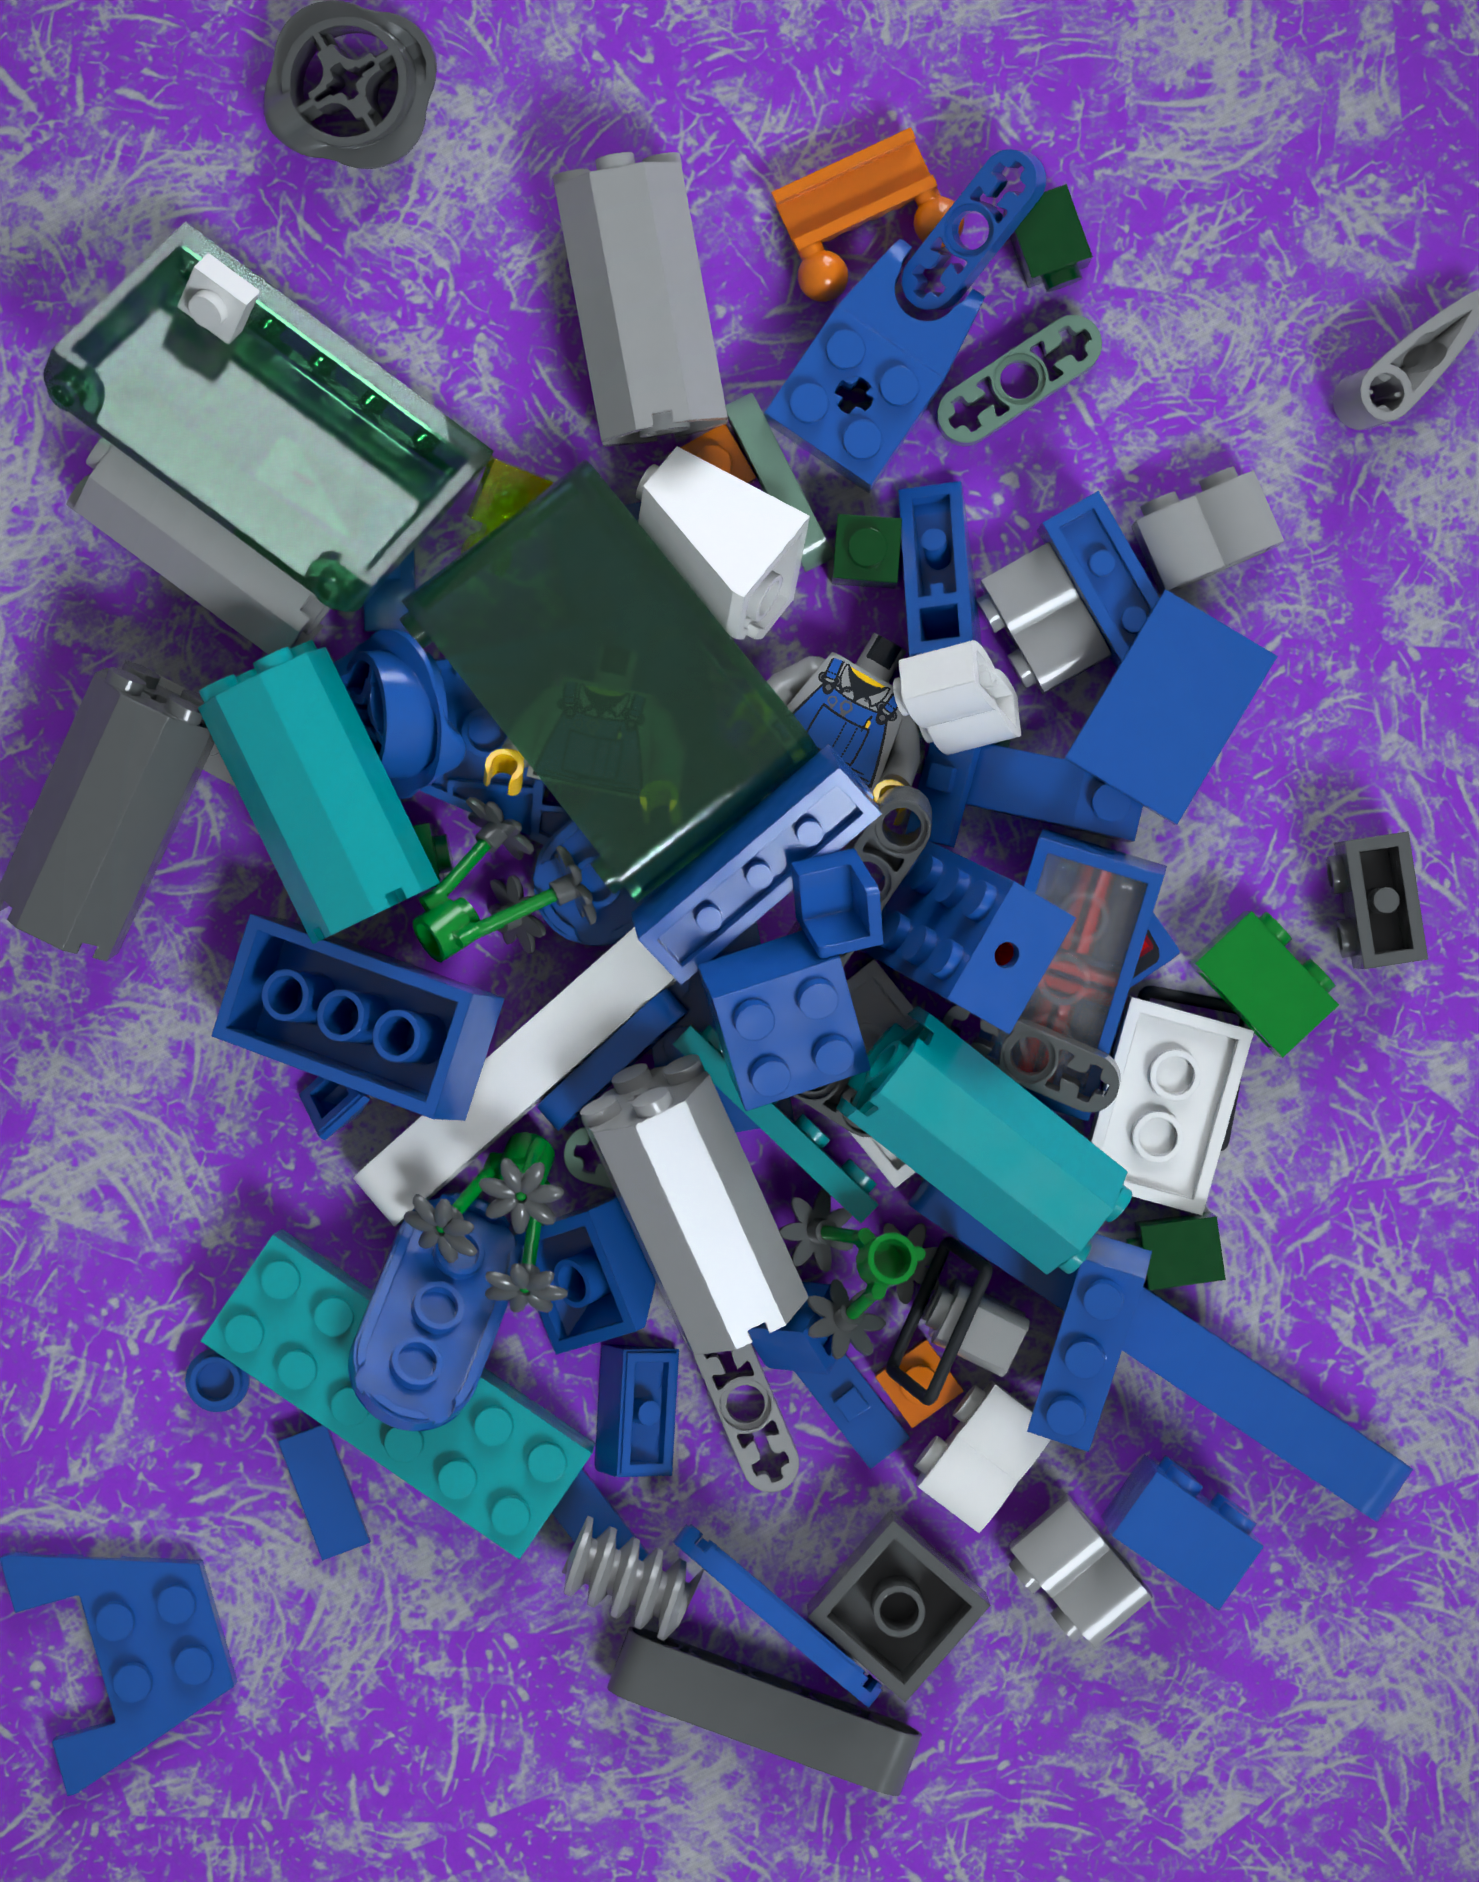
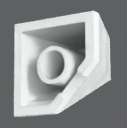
[636,446,810,639]

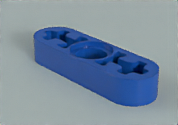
[902,149,1046,310]
[537,988,689,1131]

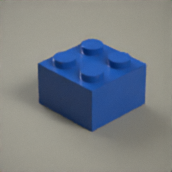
[697,930,871,1111]
[1101,1454,1264,1611]

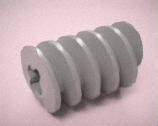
[562,1516,704,1640]

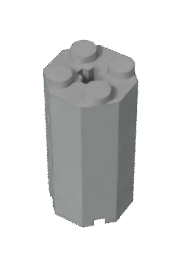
[552,152,728,447]
[66,401,363,655]
[580,1054,809,1355]

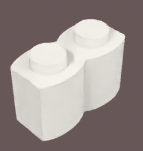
[893,640,1021,755]
[914,1381,1051,1533]

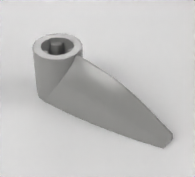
[1333,289,1479,430]

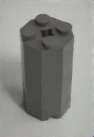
[0,661,215,961]

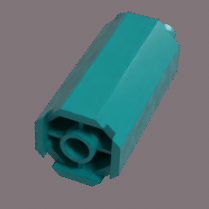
[198,640,440,944]
[836,1006,1132,1275]

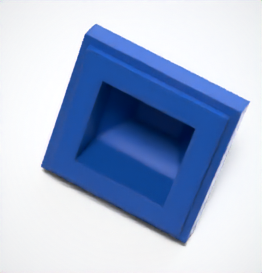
[299,1076,370,1140]

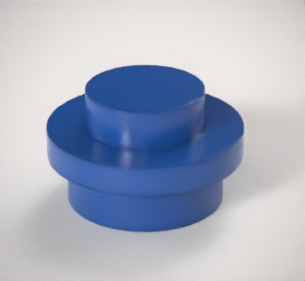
[185,1349,250,1412]

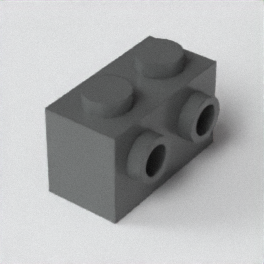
[1326,831,1428,969]

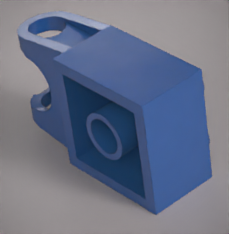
[764,239,986,493]

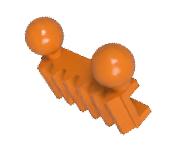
[771,127,965,302]

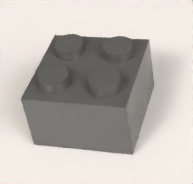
[807,1509,991,1703]

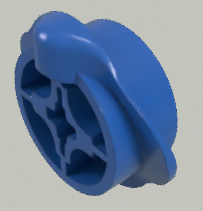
[333,629,466,799]

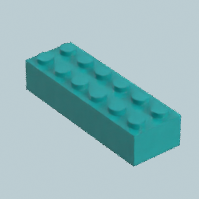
[201,1229,595,1560]

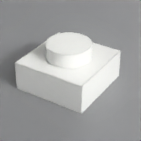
[177,253,260,345]

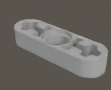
[693,1343,799,1492]

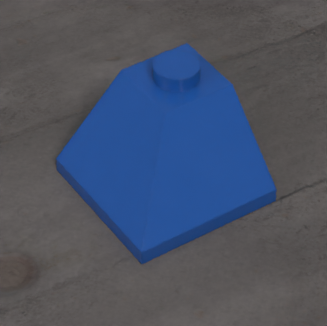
[513,1195,656,1355]

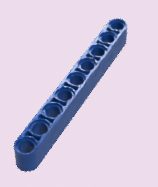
[907,1179,1413,1522]

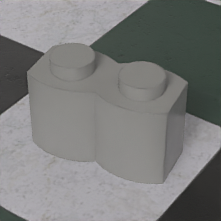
[1131,466,1284,595]
[976,543,1111,695]
[922,1279,1030,1377]
[1008,1494,1153,1647]

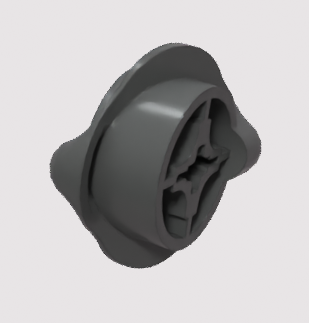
[264,0,437,169]

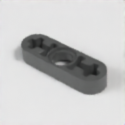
[941,1004,1121,1112]

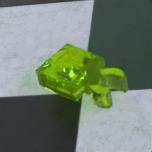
[460,456,553,578]

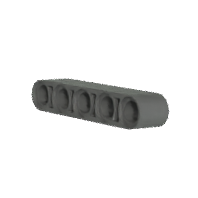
[607,1626,922,1796]

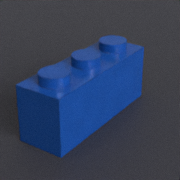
[1027,1233,1152,1452]

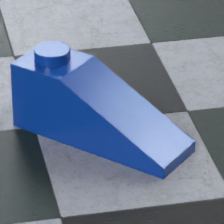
[898,481,982,657]
[966,744,1143,843]

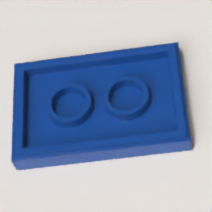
[1064,589,1278,825]

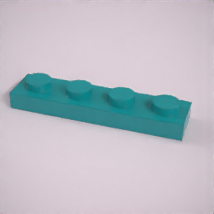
[673,1024,879,1223]

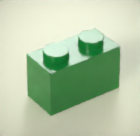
[1188,911,1339,1058]

